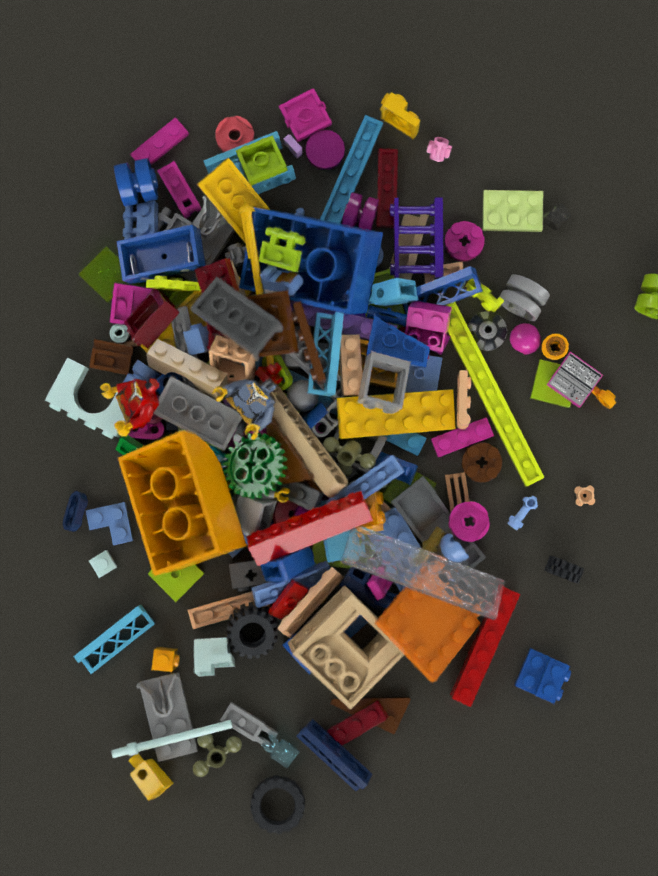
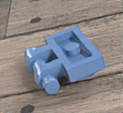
[123,201,158,240]

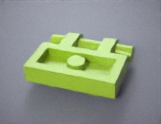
[259,227,305,272]

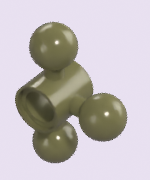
[323,437,376,477]
[193,734,242,777]

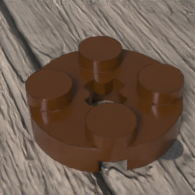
[461,443,502,483]

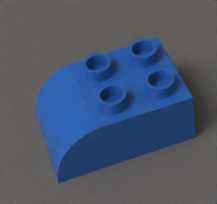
[239,207,383,315]

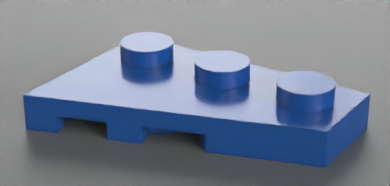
[366,315,430,368]

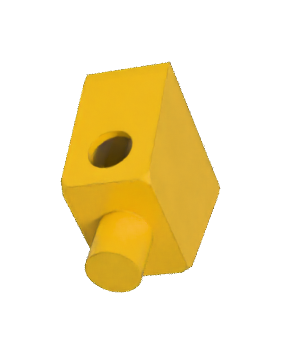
[128,753,173,801]

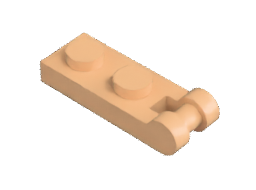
[456,370,471,430]

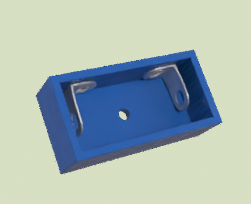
[117,224,206,285]

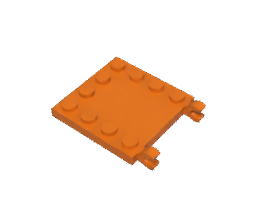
[374,559,486,682]

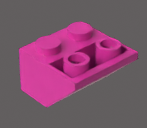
[405,301,452,352]

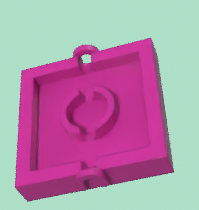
[279,88,332,142]

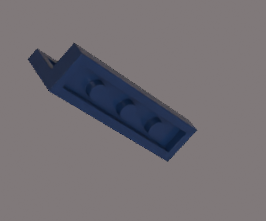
[297,719,373,791]

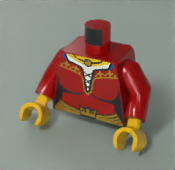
[100,378,160,436]

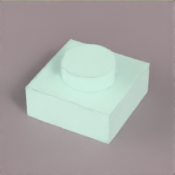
[89,550,117,578]

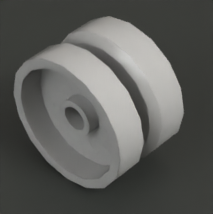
[499,274,550,321]

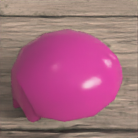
[510,323,541,355]

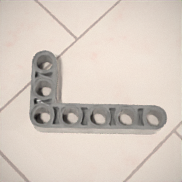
[289,332,355,438]

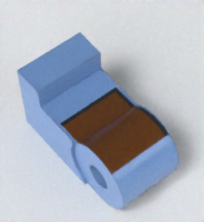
[260,265,303,296]

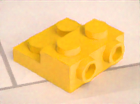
[380,92,421,139]

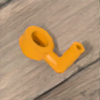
[592,386,616,409]

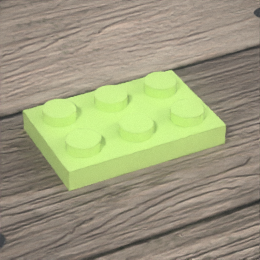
[482,190,543,232]

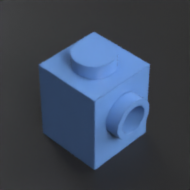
[183,323,209,355]

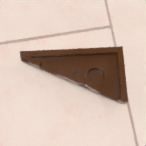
[266,417,314,485]
[330,697,411,734]

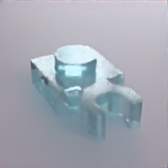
[262,734,300,768]

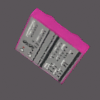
[546,352,603,408]

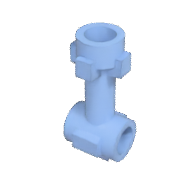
[507,496,538,530]

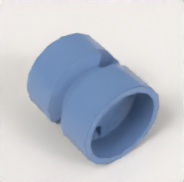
[122,360,159,383]

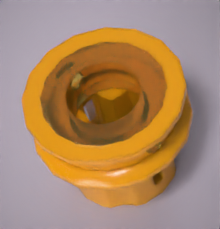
[542,334,569,360]

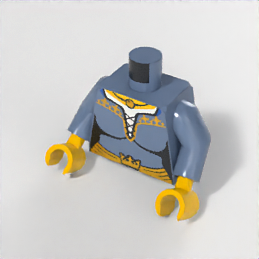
[212,378,277,439]

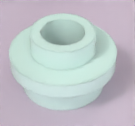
[110,324,130,343]

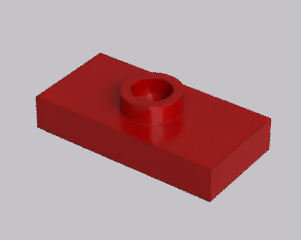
[268,579,309,620]

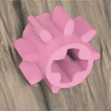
[427,137,452,162]

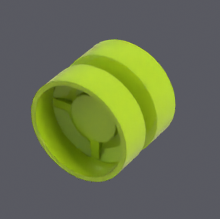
[634,274,658,319]

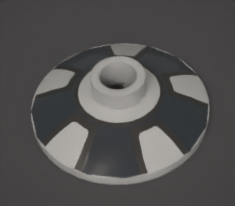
[468,311,507,351]

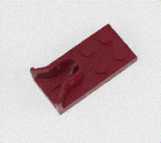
[195,258,240,350]

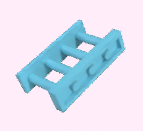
[204,131,296,194]

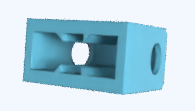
[369,278,418,306]

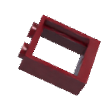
[124,289,180,348]

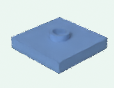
[405,356,442,393]

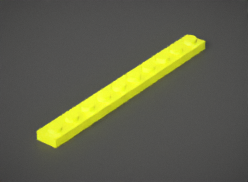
[446,302,545,487]

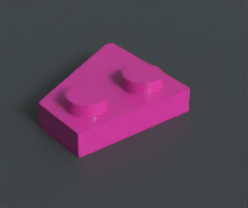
[110,282,153,325]

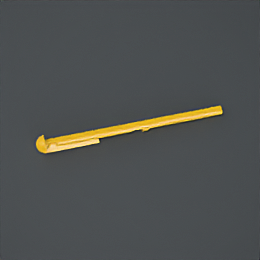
[239,204,275,366]

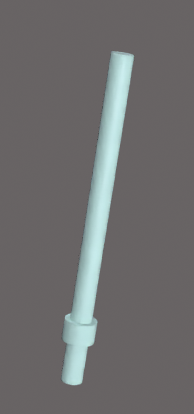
[112,720,233,758]

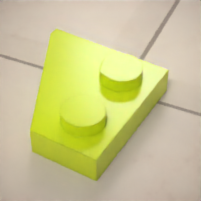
[466,278,504,312]

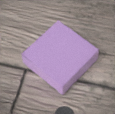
[284,134,302,159]

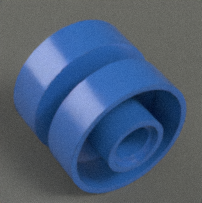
[114,158,158,207]

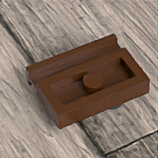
[89,339,134,375]

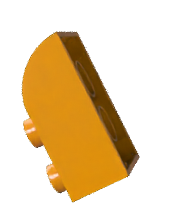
[118,431,247,576]

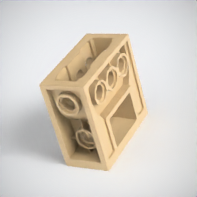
[288,585,404,709]

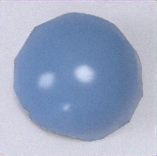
[440,533,469,563]

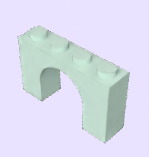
[45,358,126,439]

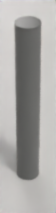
[233,418,247,442]

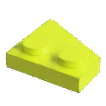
[146,276,201,292]

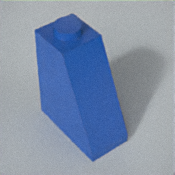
[260,546,315,582]

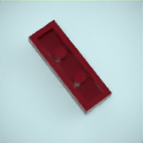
[327,700,389,745]

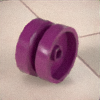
[342,192,379,230]

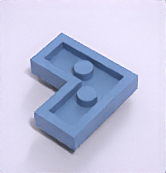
[86,502,134,545]

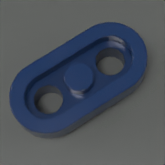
[63,491,88,532]

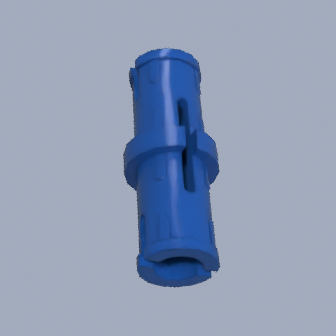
[367,305,408,327]

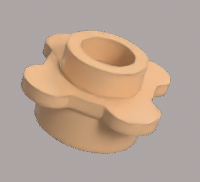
[574,485,595,506]

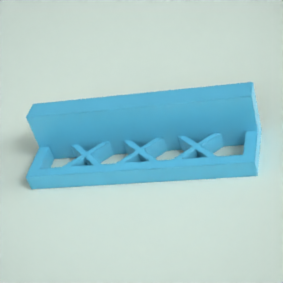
[307,312,344,397]
[74,605,156,674]

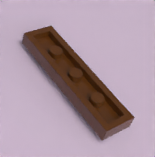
[291,301,326,385]

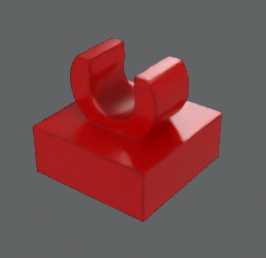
[255,362,283,385]

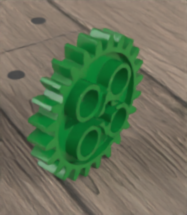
[223,433,287,499]

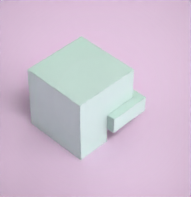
[194,638,235,676]

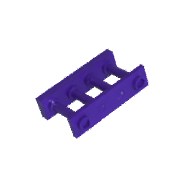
[390,198,443,280]

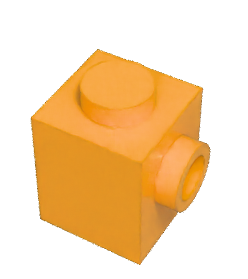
[152,647,180,672]

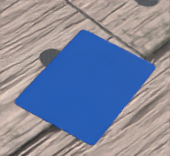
[304,402,328,429]

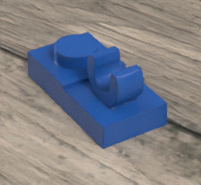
[374,452,418,485]

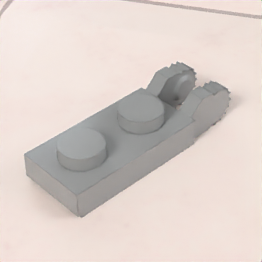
[220,702,278,748]

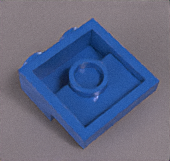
[514,648,571,704]

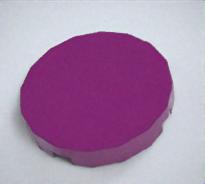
[306,130,345,170]

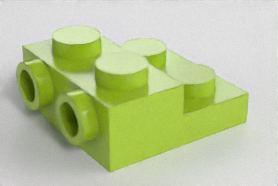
[236,135,288,186]

